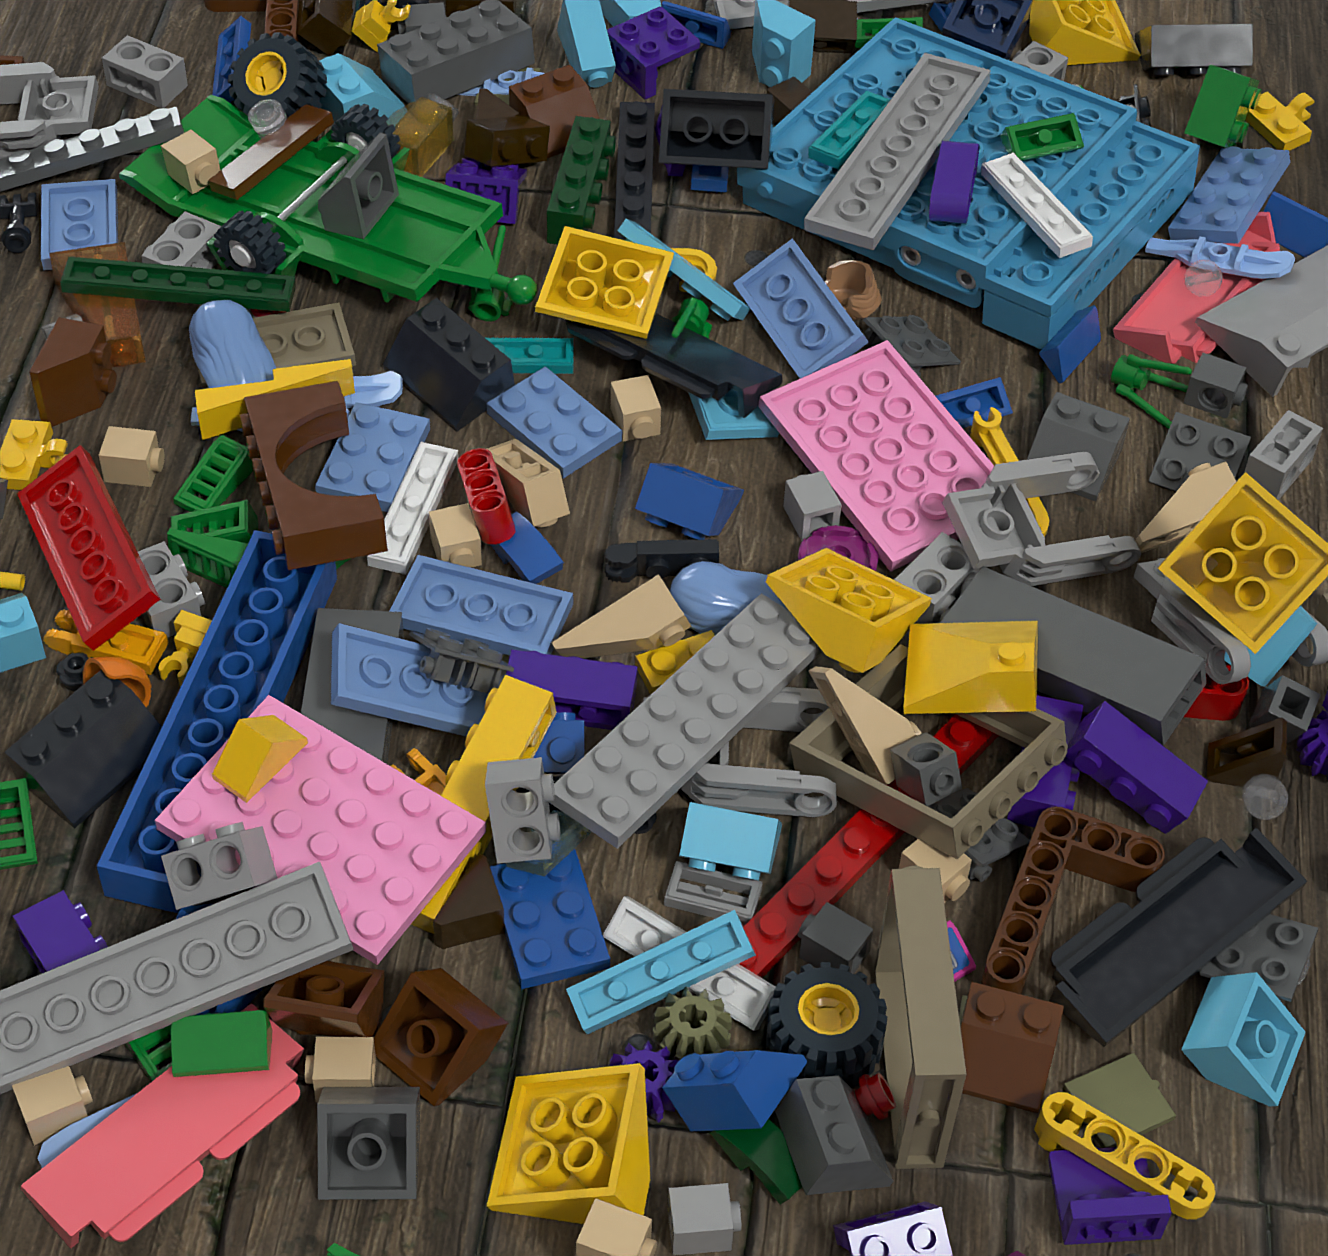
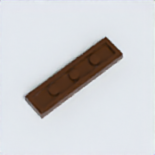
[208,104,334,200]

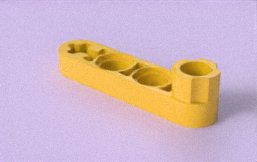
[1034,1092,1215,1220]

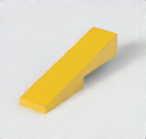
[195,359,355,440]

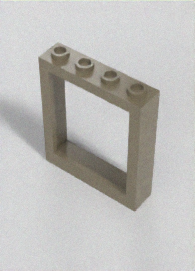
[790,644,1068,859]
[874,866,967,1169]

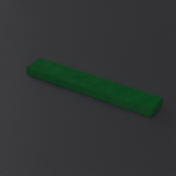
[60,256,296,312]

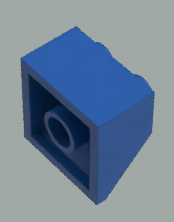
[635,463,744,540]
[663,1050,807,1132]

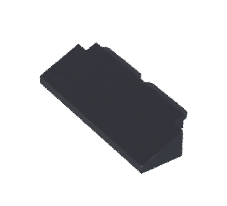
[566,313,783,418]
[1049,828,1307,1047]

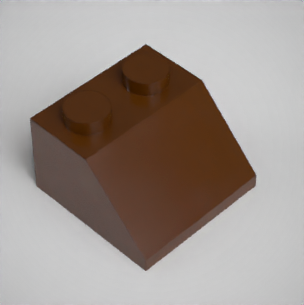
[509,64,600,158]
[29,317,117,427]
[264,961,385,1037]
[374,968,509,1107]
[960,982,1064,1113]

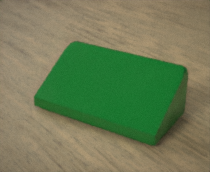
[1000,113,1084,161]
[171,1010,273,1077]

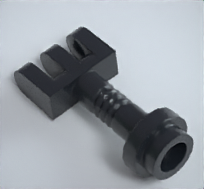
[0,192,38,253]

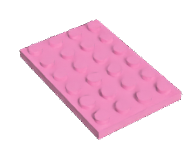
[758,340,994,572]
[155,695,486,965]

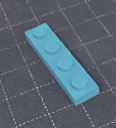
[617,219,750,321]
[566,910,756,1034]

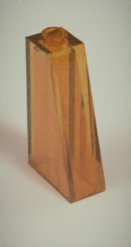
[49,242,146,367]

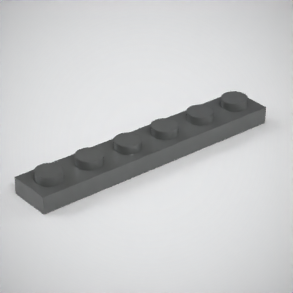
[0,106,184,192]

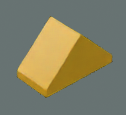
[212,715,308,803]

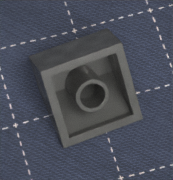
[318,133,399,239]
[1027,392,1130,501]
[775,1076,894,1195]
[317,1087,420,1200]

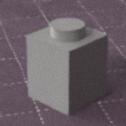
[783,471,841,541]
[667,1183,741,1255]

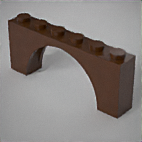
[239,381,388,570]

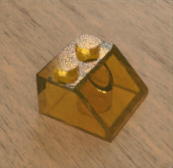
[386,97,454,177]

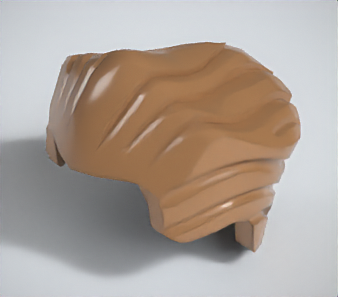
[824,260,882,321]

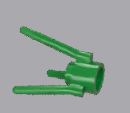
[468,225,513,321]
[671,298,712,339]
[1111,354,1192,429]

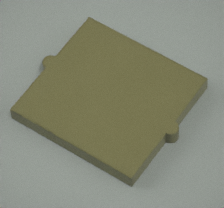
[1063,1053,1176,1148]

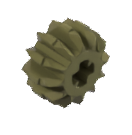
[653,986,732,1061]

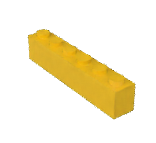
[411,675,557,934]

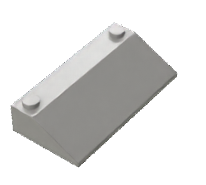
[1195,245,1328,397]

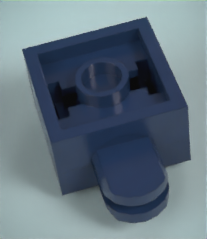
[942,0,1033,60]

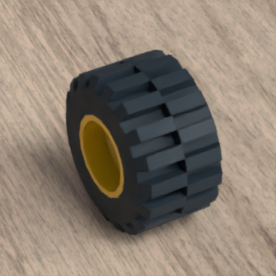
[228,32,327,128]
[766,962,888,1088]

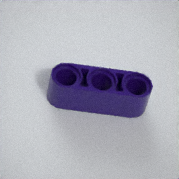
[929,140,979,224]

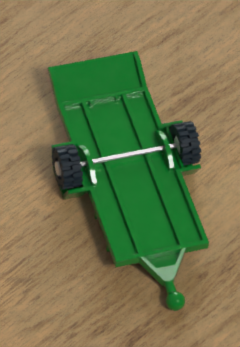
[119,95,537,305]

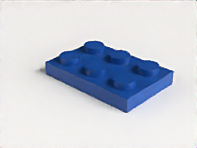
[490,847,610,989]

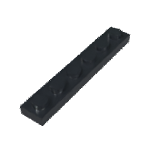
[614,101,655,240]

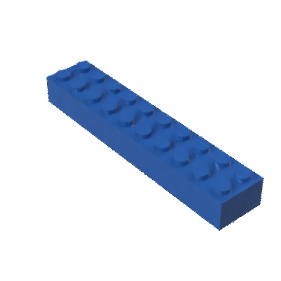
[97,530,337,913]

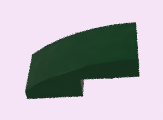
[710,1119,802,1205]

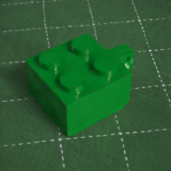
[1184,64,1262,148]

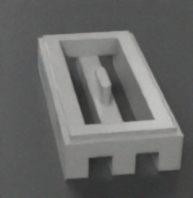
[664,861,763,925]

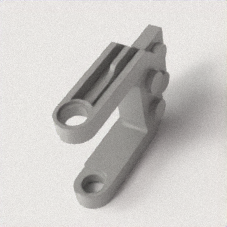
[0,62,99,159]
[942,452,1141,586]
[1134,558,1328,684]
[643,687,837,817]

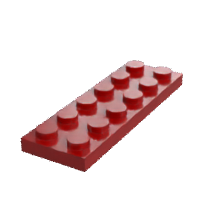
[17,445,161,651]

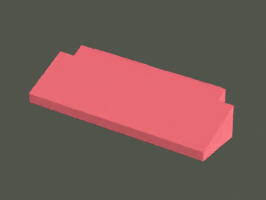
[1113,212,1280,364]
[21,1003,304,1249]

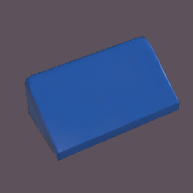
[662,1,731,49]
[1263,191,1328,258]
[1039,305,1101,383]
[935,377,1013,428]

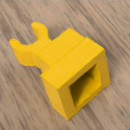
[352,0,411,52]
[158,610,212,686]

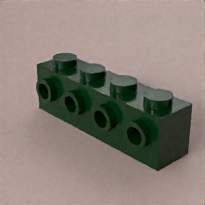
[547,116,616,245]

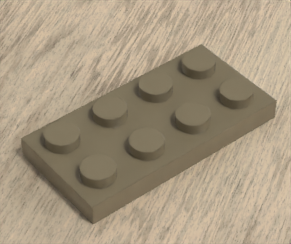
[197,303,356,389]

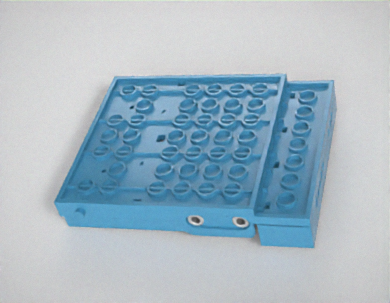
[737,17,1200,349]

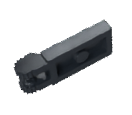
[604,539,719,583]

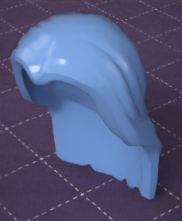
[189,300,276,388]
[669,561,787,635]

